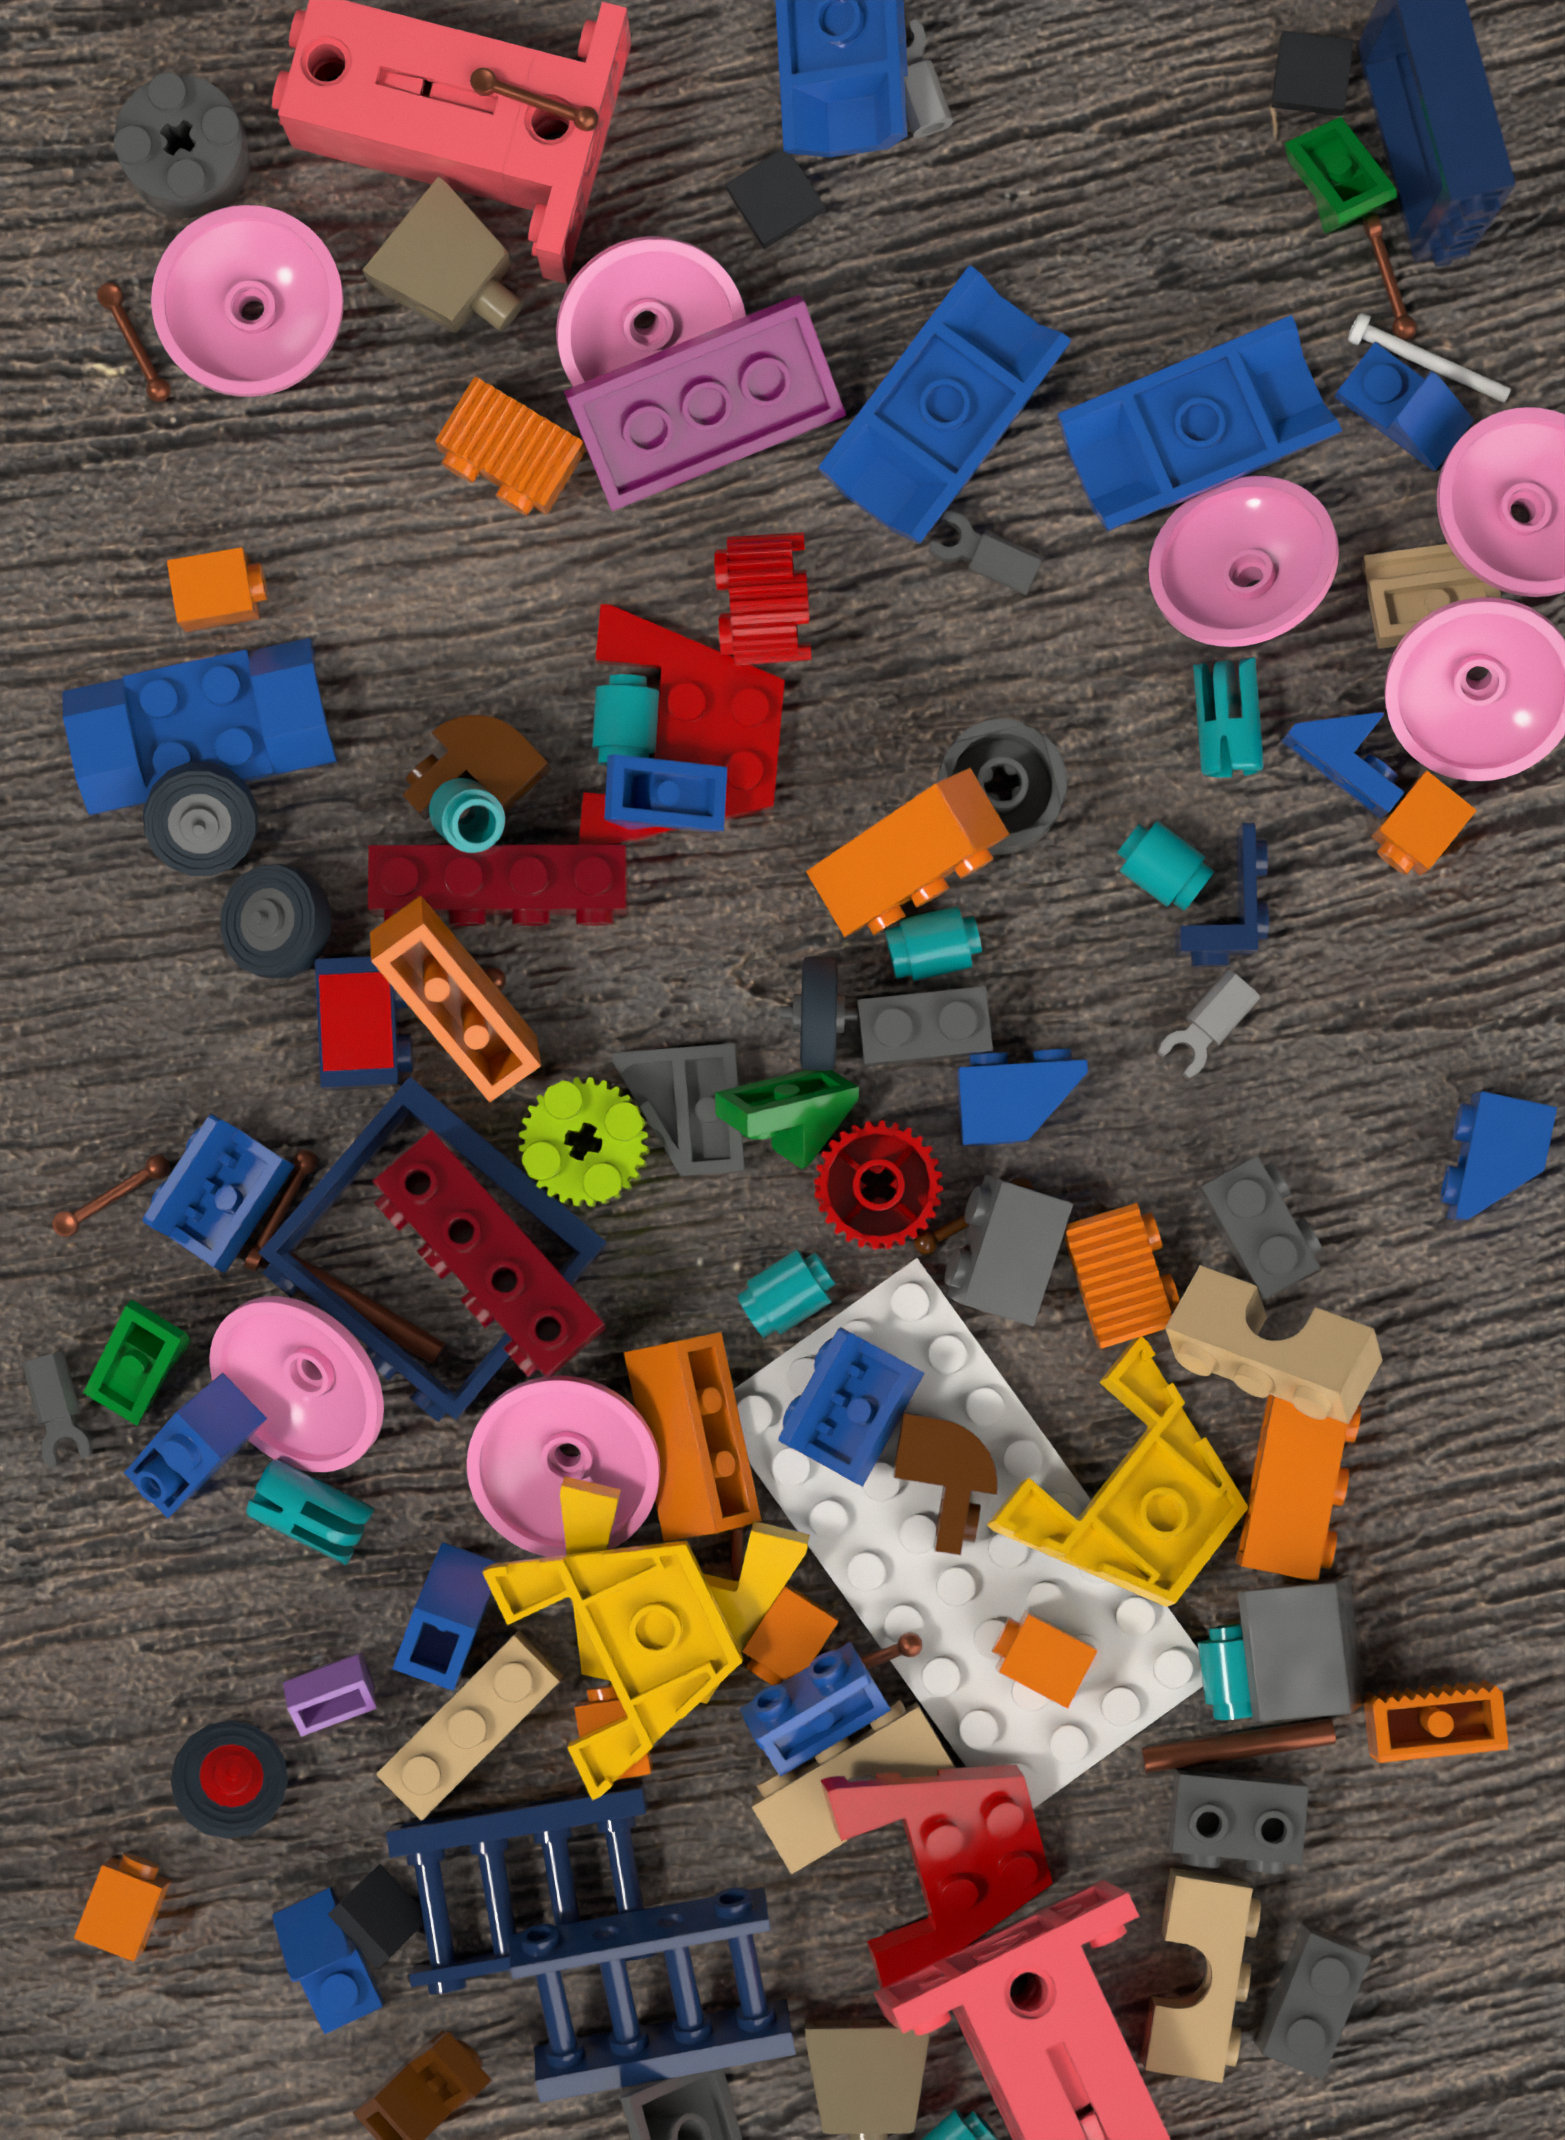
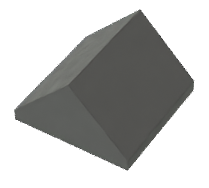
[1238,1575,1364,1721]
[620,2068,742,2140]

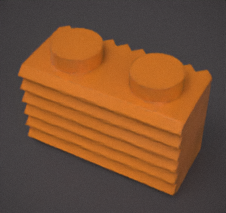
[435,376,586,516]
[1063,1203,1180,1349]
[1364,1679,1508,1763]

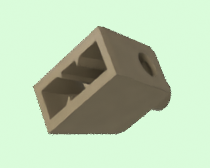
[362,176,523,333]
[805,2018,929,2140]

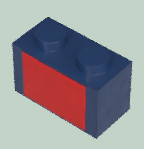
[315,957,414,1091]

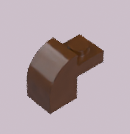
[402,715,551,820]
[893,1412,998,1555]
[353,2030,492,2140]

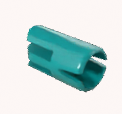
[1193,657,1264,778]
[246,1459,374,1565]

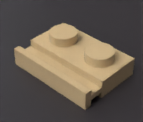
[1362,544,1502,649]

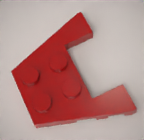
[579,604,785,845]
[820,1764,1053,1989]

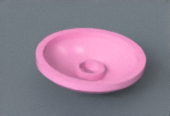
[151,205,344,397]
[556,236,746,387]
[1437,407,1565,597]
[1148,476,1339,647]
[1384,597,1565,781]
[210,1296,384,1472]
[467,1376,661,1557]

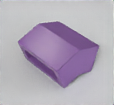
[283,1652,377,1737]

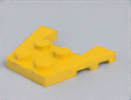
[986,1336,1249,1607]
[559,1476,810,1704]
[482,1540,743,1800]

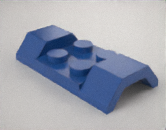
[775,0,908,158]
[818,265,1072,545]
[1057,315,1342,532]
[63,638,338,816]

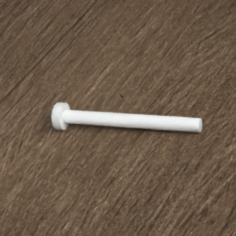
[1348,313,1511,403]

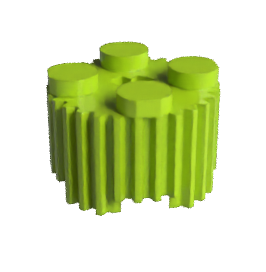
[519,1077,650,1208]

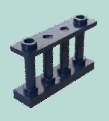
[386,1782,658,1994]
[509,1887,796,2103]

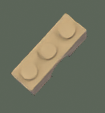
[1165,1265,1382,1424]
[376,1630,564,1821]
[752,1699,956,1875]
[1140,1868,1261,2083]

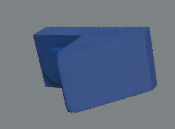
[1334,342,1474,472]
[1281,712,1404,819]
[604,754,727,833]
[272,1886,385,2035]

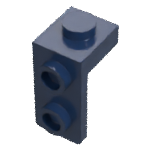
[1175,823,1269,968]

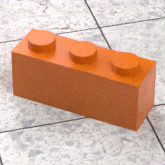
[806,768,1010,937]
[370,896,541,1102]
[624,1332,762,1542]
[1235,1394,1361,1582]

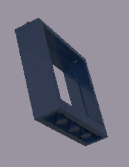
[1357,0,1516,266]
[259,1077,606,1422]

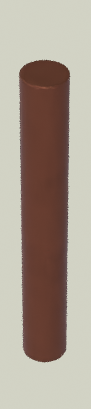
[290,1253,446,1365]
[1141,1718,1336,1773]

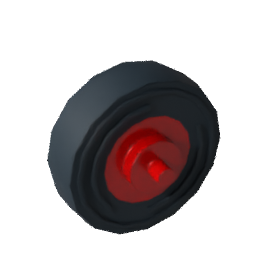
[170,1720,288,1839]

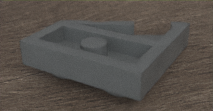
[612,1043,745,1177]

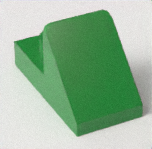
[1284,116,1397,234]
[715,1070,859,1169]
[83,1299,191,1426]

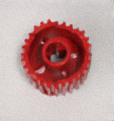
[714,532,812,665]
[814,1120,943,1250]

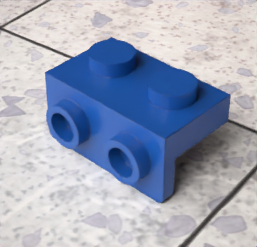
[142,1114,295,1273]
[778,1327,925,1487]
[739,1642,891,1777]

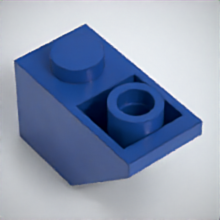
[956,1049,1088,1147]
[1440,1091,1557,1221]
[124,1373,267,1519]
[392,1542,501,1691]

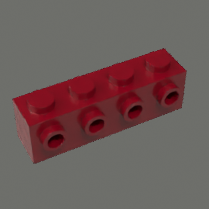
[368,845,628,926]
[372,1130,606,1379]

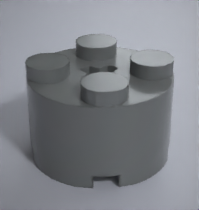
[114,72,250,218]
[936,718,1067,854]

